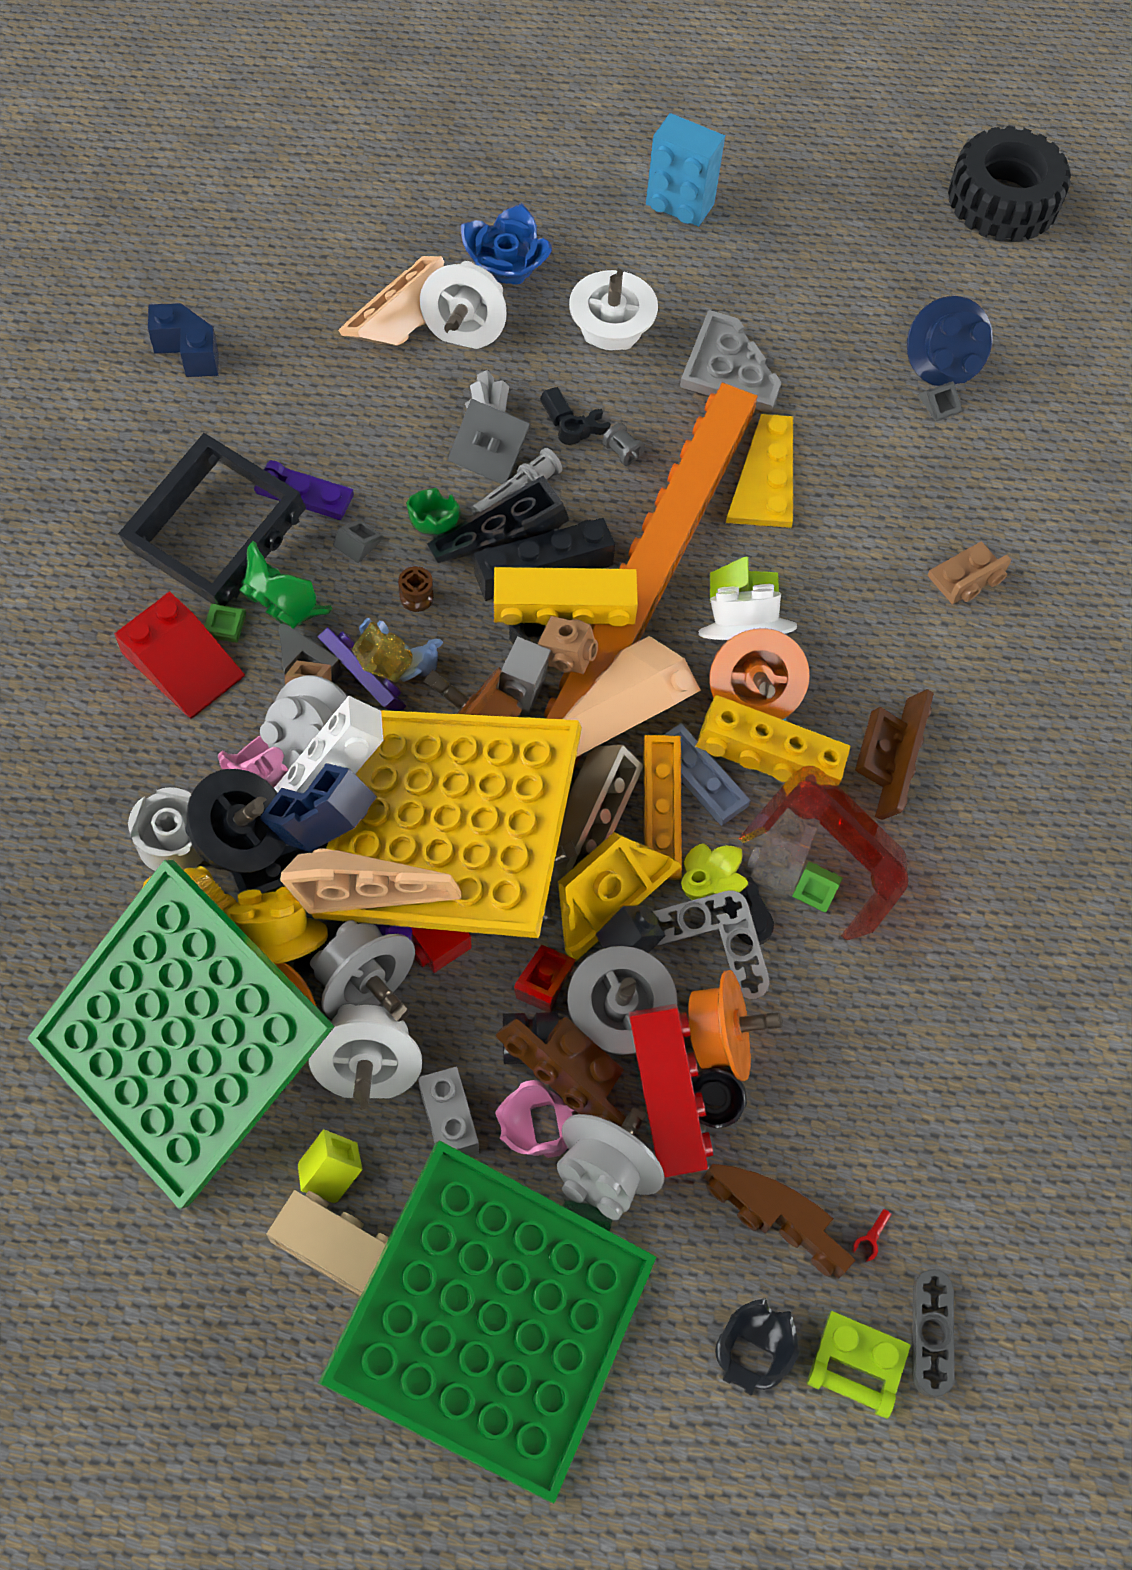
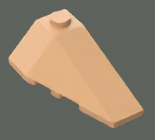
[563,636,701,757]
[280,849,461,914]

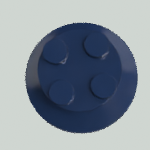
[907,296,993,386]

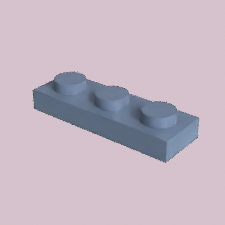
[664,723,751,826]

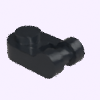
[722,877,774,945]

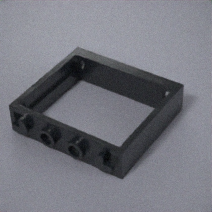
[118,433,306,606]

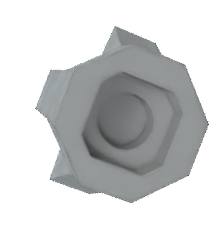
[465,370,509,412]

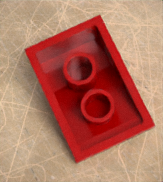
[114,591,245,719]

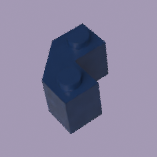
[148,303,219,377]
[260,763,377,852]

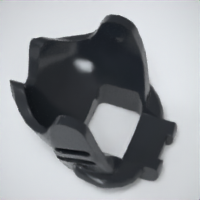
[715,1298,800,1396]

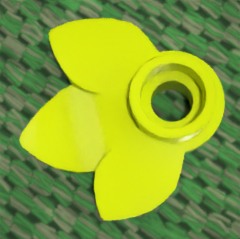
[681,843,748,900]

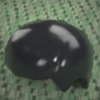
[691,1067,747,1129]

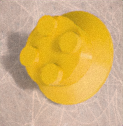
[226,886,328,964]

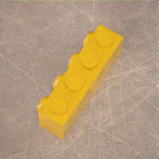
[494,567,638,626]
[695,695,851,798]

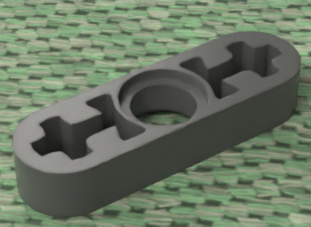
[912,1269,954,1398]

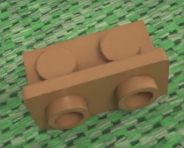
[927,541,1012,605]

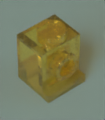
[351,622,413,682]

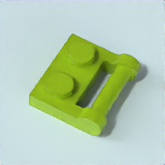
[806,1311,911,1419]

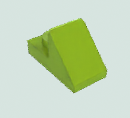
[710,557,779,603]

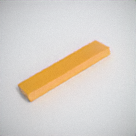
[643,735,682,880]

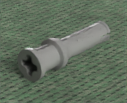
[471,448,562,515]

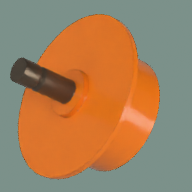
[688,970,782,1081]

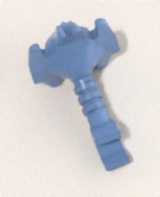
[359,618,443,682]

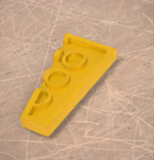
[726,414,793,528]

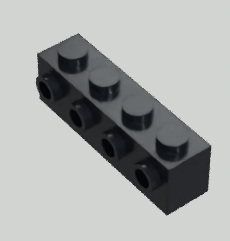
[474,517,615,601]

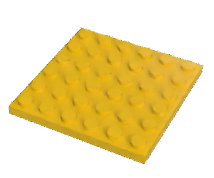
[311,710,582,938]

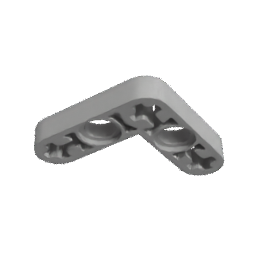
[653,890,770,999]

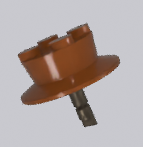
[424,667,522,717]

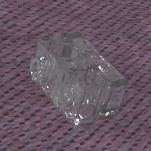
[747,805,820,896]

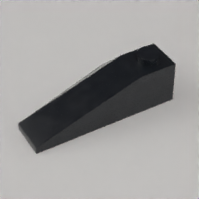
[427,476,569,563]

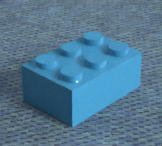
[646,113,725,227]

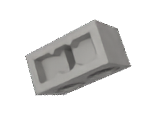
[498,636,551,716]
[418,1066,479,1156]

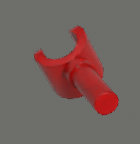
[852,1209,892,1262]

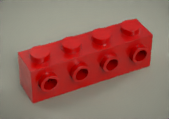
[628,1003,714,1178]

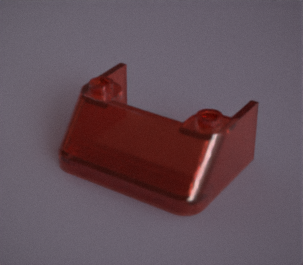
[738,765,909,940]

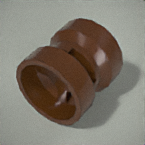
[398,566,434,612]

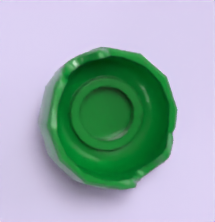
[406,488,461,535]

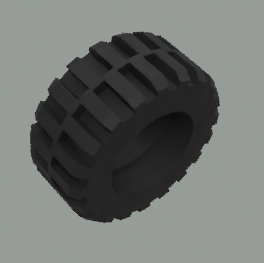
[948,126,1071,242]

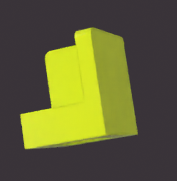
[298,1129,363,1203]

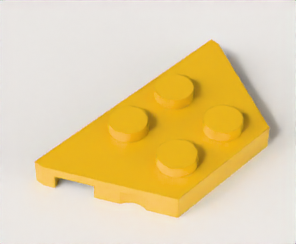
[558,832,681,962]

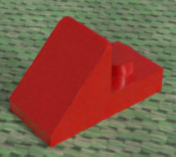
[514,944,576,1012]

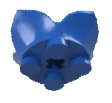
[461,203,552,284]

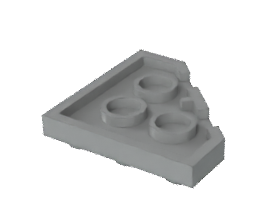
[680,310,781,414]

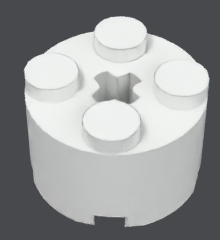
[128,787,204,871]

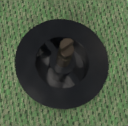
[185,769,286,873]

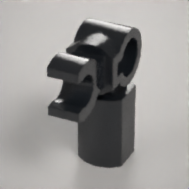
[540,387,611,445]

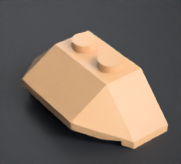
[338,256,444,346]

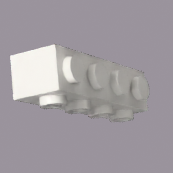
[274,696,383,793]

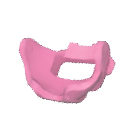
[218,736,289,788]
[495,1080,575,1158]

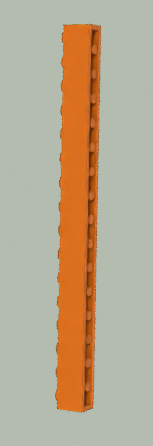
[544,382,758,771]

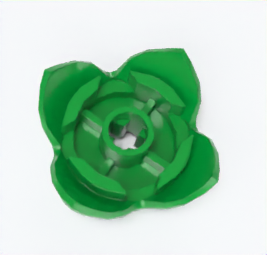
[239,541,332,629]

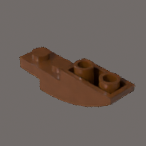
[704,1164,856,1279]

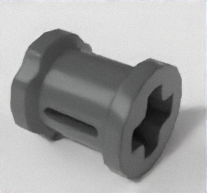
[602,423,645,466]

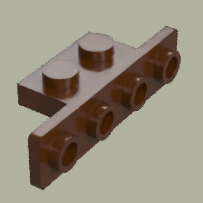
[855,689,934,820]
[496,1017,626,1127]

